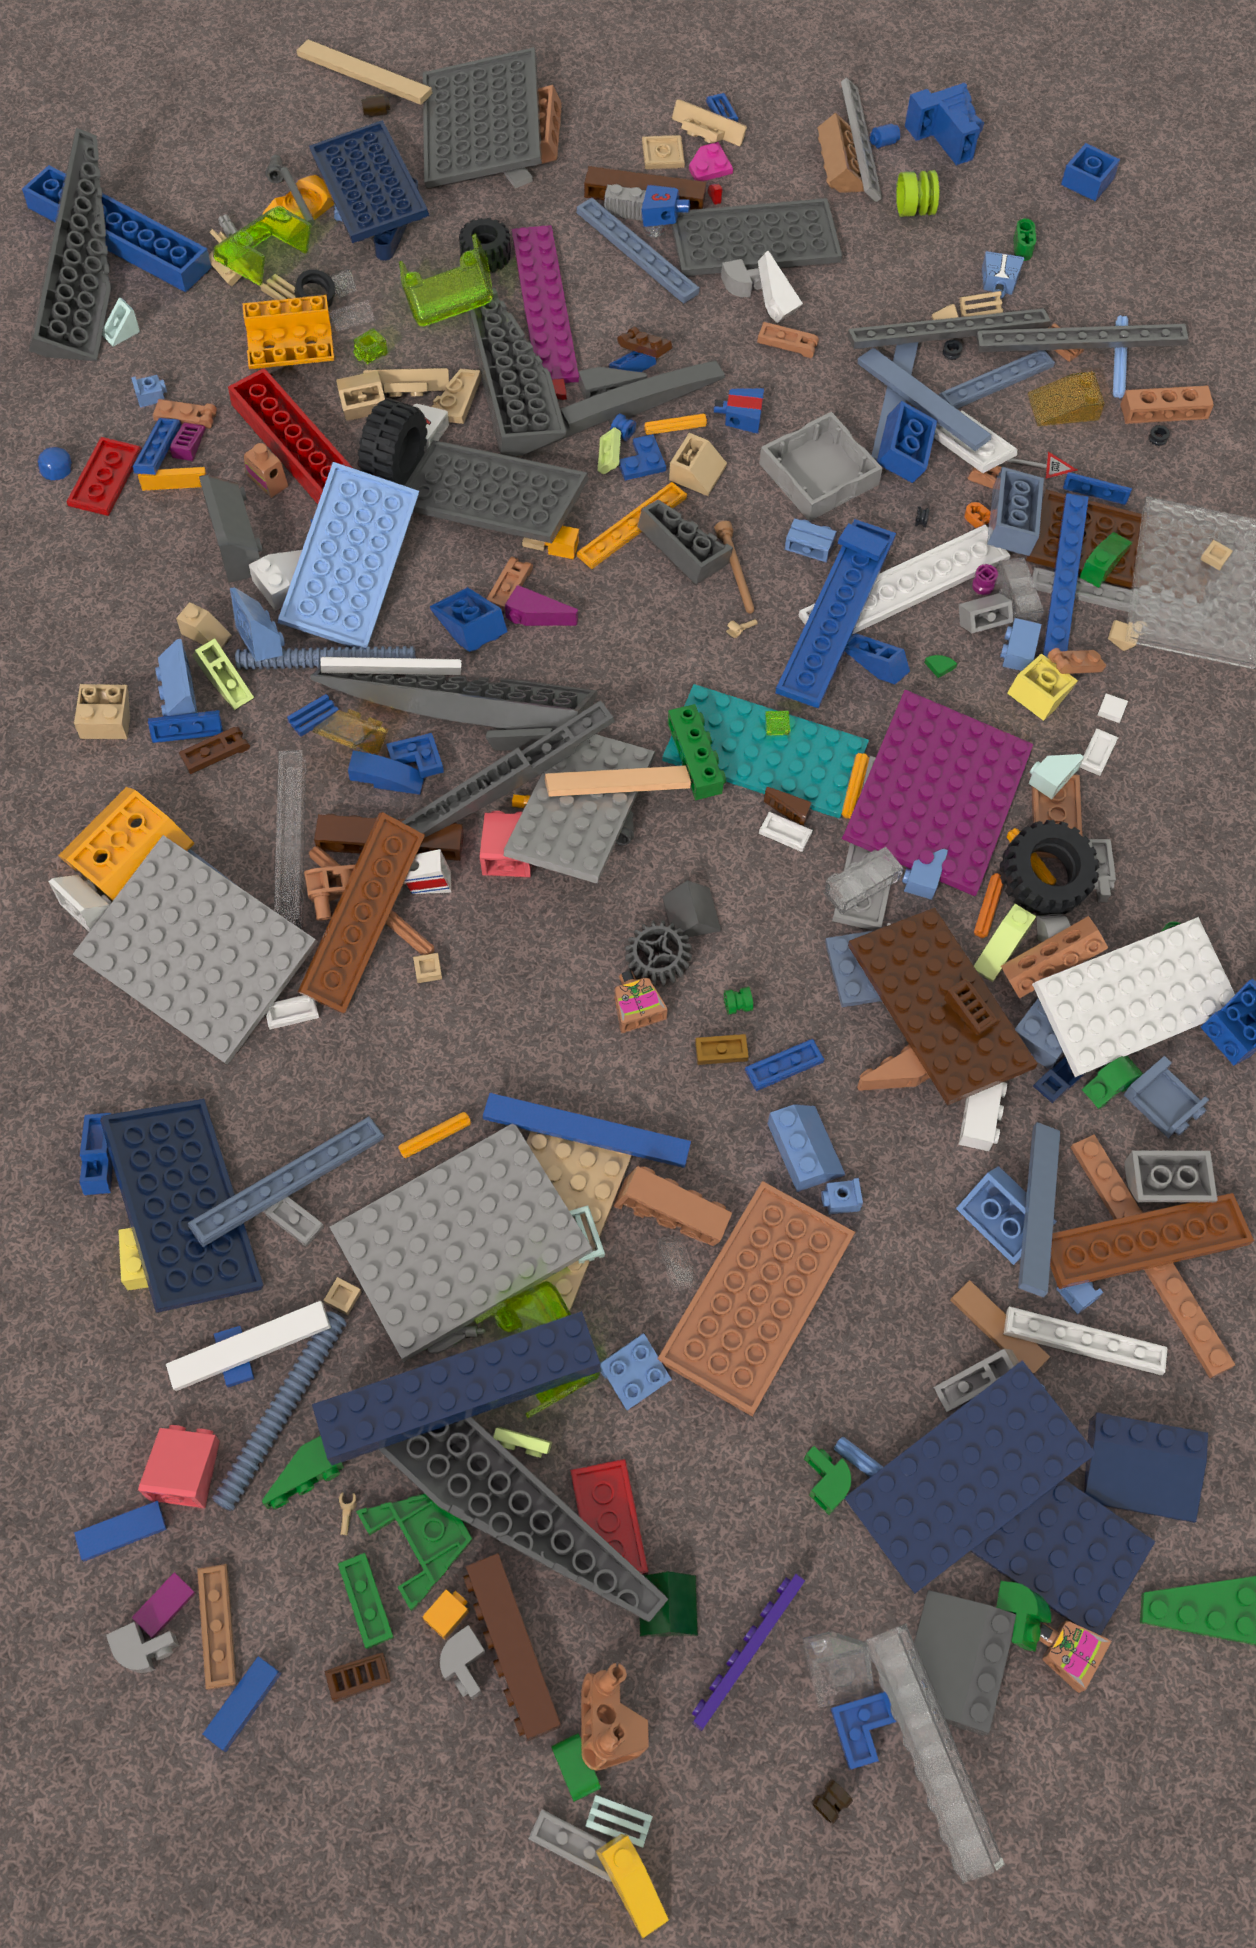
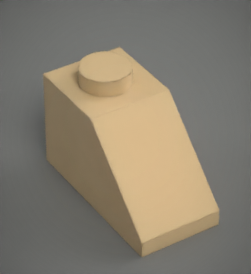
[176,602,232,648]

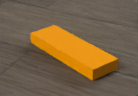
[138,467,207,491]

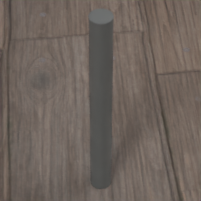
[281,167,315,226]

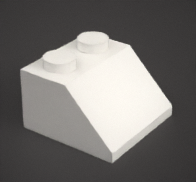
[48,875,112,932]

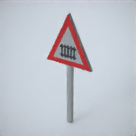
[1007,452,1078,479]

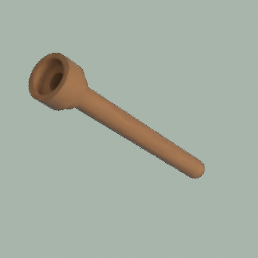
[714,521,755,614]

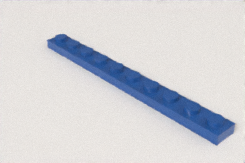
[1043,493,1089,664]

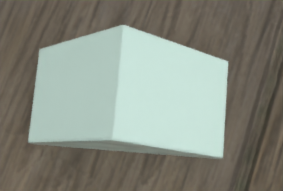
[102,298,140,346]

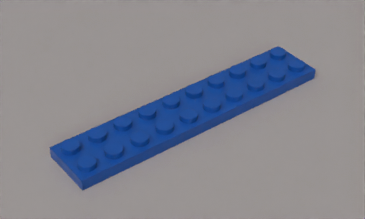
[775,519,896,709]

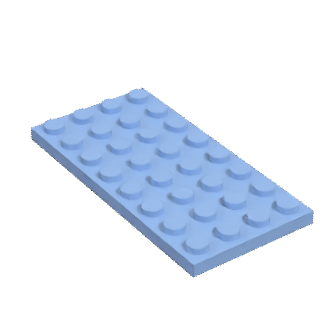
[278,462,419,649]

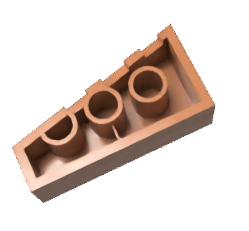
[613,1166,732,1246]

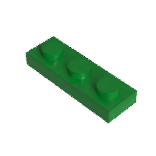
[338,1553,394,1649]

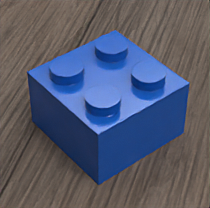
[1061,143,1120,201]

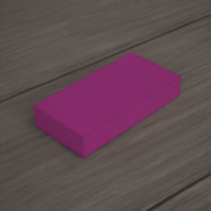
[132,1572,196,1639]

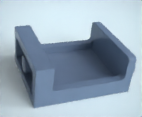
[1124,1056,1209,1139]

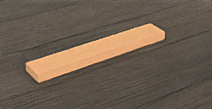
[545,766,691,797]

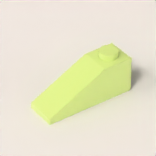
[192,638,254,710]
[974,904,1036,982]

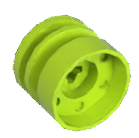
[896,170,939,217]

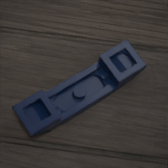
[1033,1057,1087,1103]

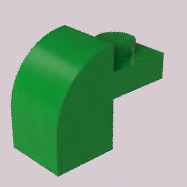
[1082,1056,1143,1109]
[804,1446,851,1515]
[996,1581,1051,1652]

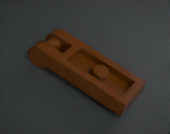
[617,326,673,358]
[179,727,250,774]

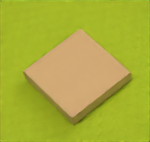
[642,135,685,169]

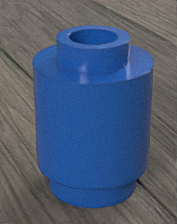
[870,124,900,148]

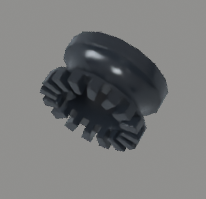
[942,340,962,360]
[1148,425,1170,446]
[915,506,929,528]

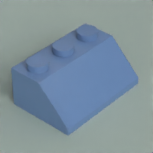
[230,587,285,662]
[155,639,198,717]
[767,1105,845,1192]
[956,1166,1057,1265]

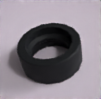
[294,269,335,308]

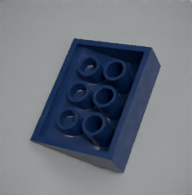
[1084,1413,1208,1523]

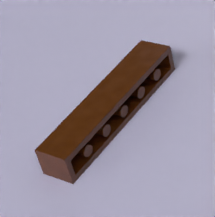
[584,166,706,210]
[314,813,464,861]
[463,1553,561,1741]

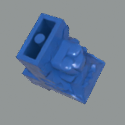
[905,83,984,165]
[1201,979,1256,1066]

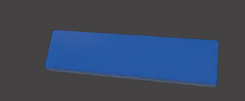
[133,418,181,475]

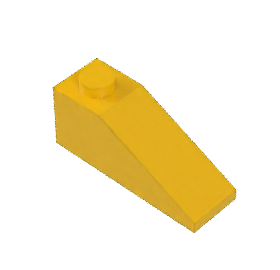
[596,1834,669,1938]

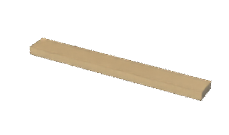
[297,40,432,105]

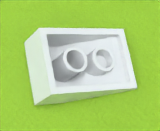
[249,550,302,611]

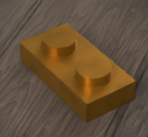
[695,1034,749,1065]

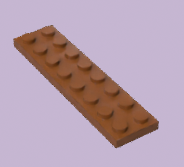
[298,812,425,1013]
[1050,1193,1254,1289]

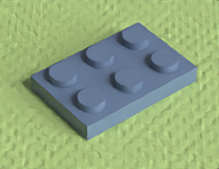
[825,931,882,1007]

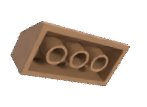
[817,113,864,193]

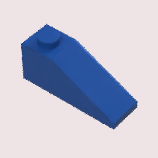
[845,633,910,685]

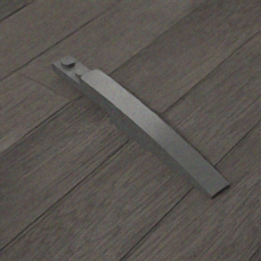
[540,361,725,448]
[402,700,615,838]

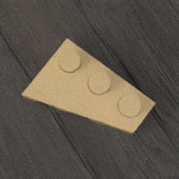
[432,369,482,424]

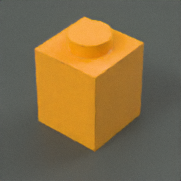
[545,526,579,559]
[422,1590,469,1640]

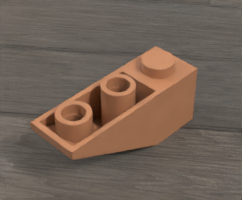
[857,1045,930,1091]

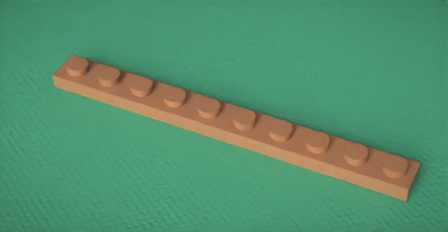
[1070,1134,1235,1378]

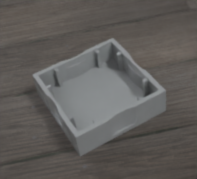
[759,412,883,521]

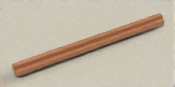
[309,846,435,955]

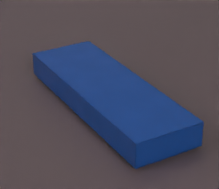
[148,710,223,743]
[745,1039,824,1091]
[74,1501,167,1562]

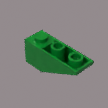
[262,1436,344,1509]

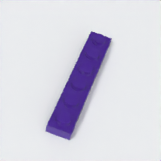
[692,1574,805,1731]

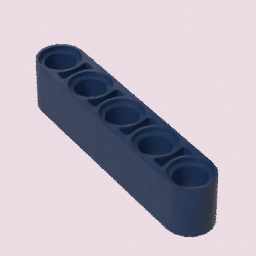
[374,177,419,261]

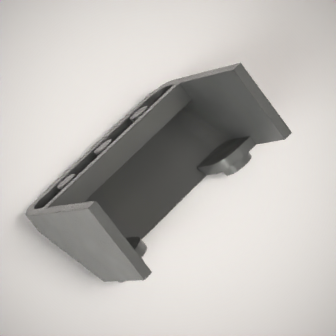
[199,474,263,583]

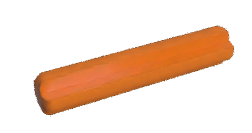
[974,873,1003,938]

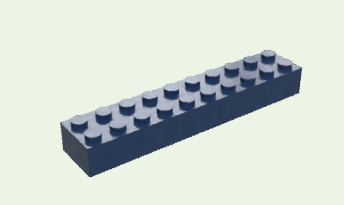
[312,1311,601,1465]

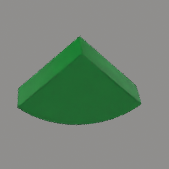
[924,655,957,678]

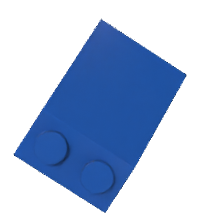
[430,587,507,652]

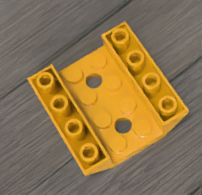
[242,295,335,369]
[58,787,195,902]

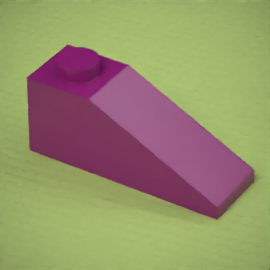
[505,585,578,626]

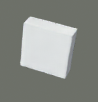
[1098,693,1128,723]

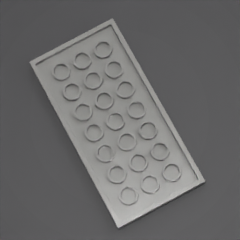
[503,734,655,884]

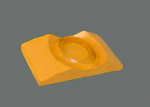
[260,175,334,240]

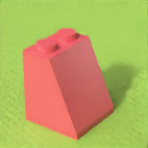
[480,811,531,877]
[138,1425,220,1508]

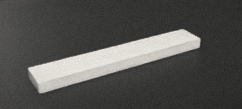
[321,657,461,675]
[166,1301,331,1391]
[1003,1306,1167,1375]

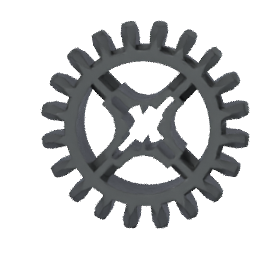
[625,920,692,986]

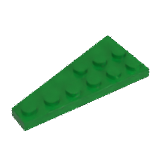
[1140,1576,1256,1645]

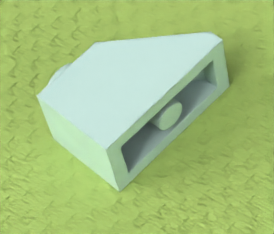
[1029,754,1084,799]

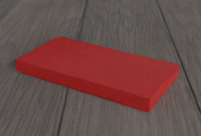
[66,437,142,516]
[570,1459,648,1575]

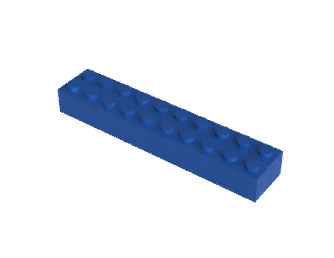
[22,165,212,292]

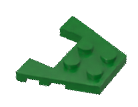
[356,1494,473,1611]

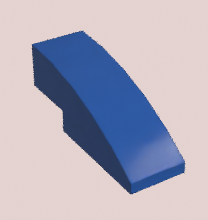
[348,750,425,795]
[80,1113,112,1195]

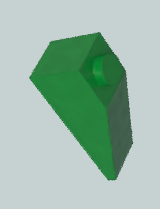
[1080,532,1132,588]

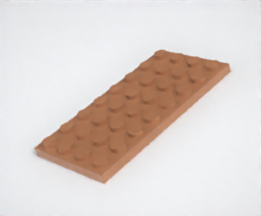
[658,1181,855,1417]

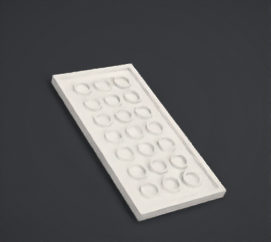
[1032,917,1235,1077]

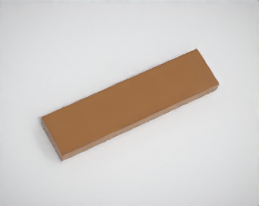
[950,1280,1050,1374]
[197,1564,237,1690]

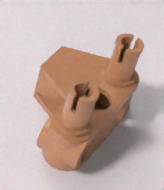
[304,864,356,921]
[581,1663,649,1770]

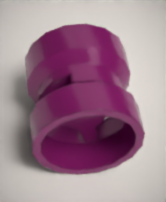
[972,564,998,595]

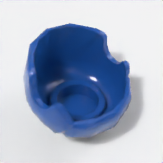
[38,447,72,480]

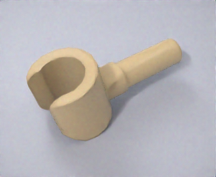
[726,619,757,638]
[339,1492,357,1535]

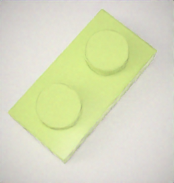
[598,427,621,474]
[493,1427,552,1458]

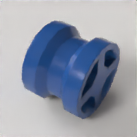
[610,413,636,441]

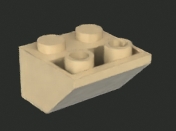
[336,371,385,421]
[669,433,727,496]
[74,684,130,739]

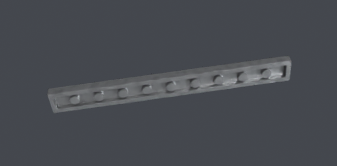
[847,308,1051,349]
[976,324,1189,352]

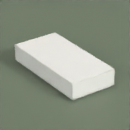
[1080,729,1118,776]
[759,812,813,852]
[266,995,319,1030]

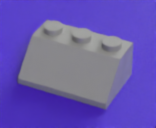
[1124,1151,1218,1202]

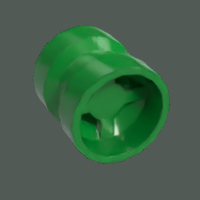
[723,987,753,1015]

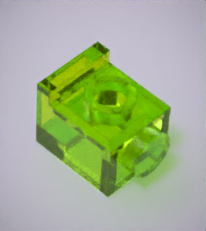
[353,328,388,364]

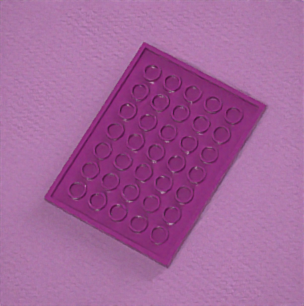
[842,690,1033,896]

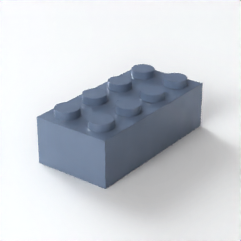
[987,467,1044,556]
[1015,998,1064,1070]

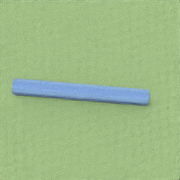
[1113,315,1128,398]

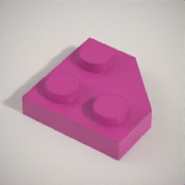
[689,142,733,181]

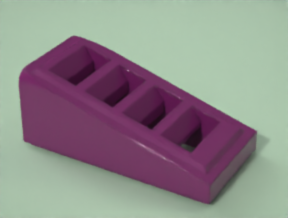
[170,422,206,461]

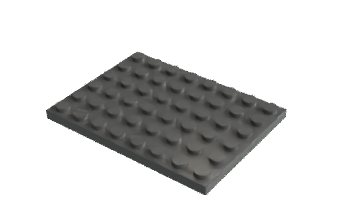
[423,47,542,188]

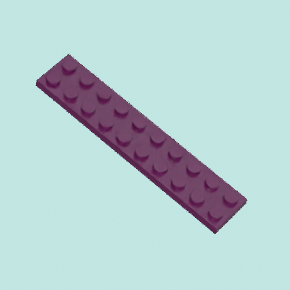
[512,225,579,383]

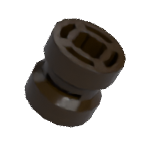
[811,1779,853,1825]

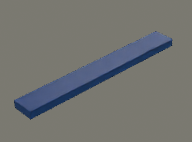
[483,1093,691,1168]

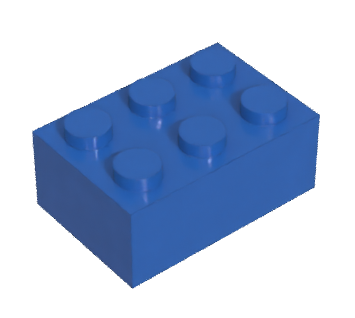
[877,401,937,483]

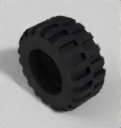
[358,399,427,486]
[1000,820,1100,916]

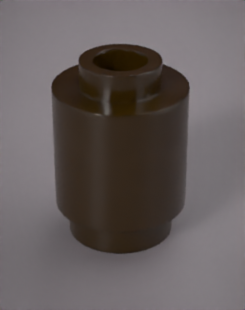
[361,94,390,117]

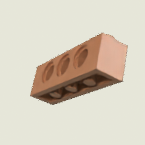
[538,85,562,164]
[1120,386,1214,424]
[1001,916,1108,998]

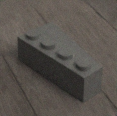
[637,500,733,584]

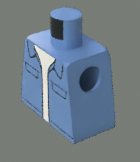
[982,251,1024,299]

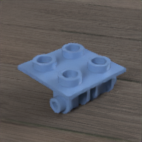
[600,1333,672,1410]

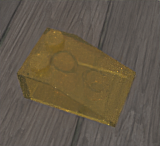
[1027,371,1105,426]
[313,708,388,755]

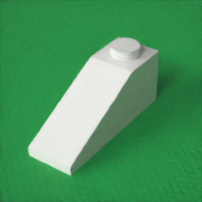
[758,251,803,323]

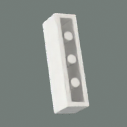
[959,1082,1007,1151]

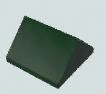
[639,1571,698,1637]

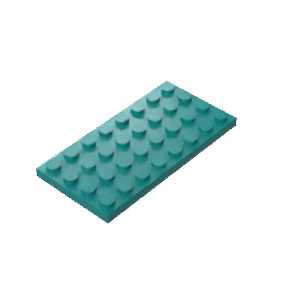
[662,684,869,819]

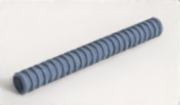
[235,646,416,670]
[212,1311,347,1511]

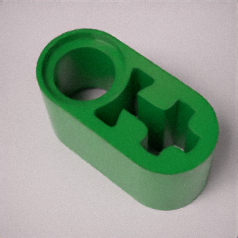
[1013,218,1036,261]
[551,1733,601,1802]

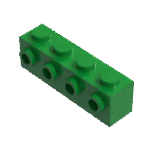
[667,704,726,800]

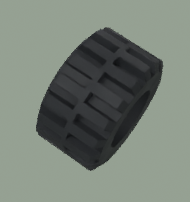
[459,217,511,273]

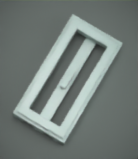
[569,1206,605,1264]
[586,1795,653,1848]

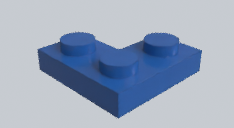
[619,434,666,480]
[386,733,444,778]
[830,1691,897,1770]

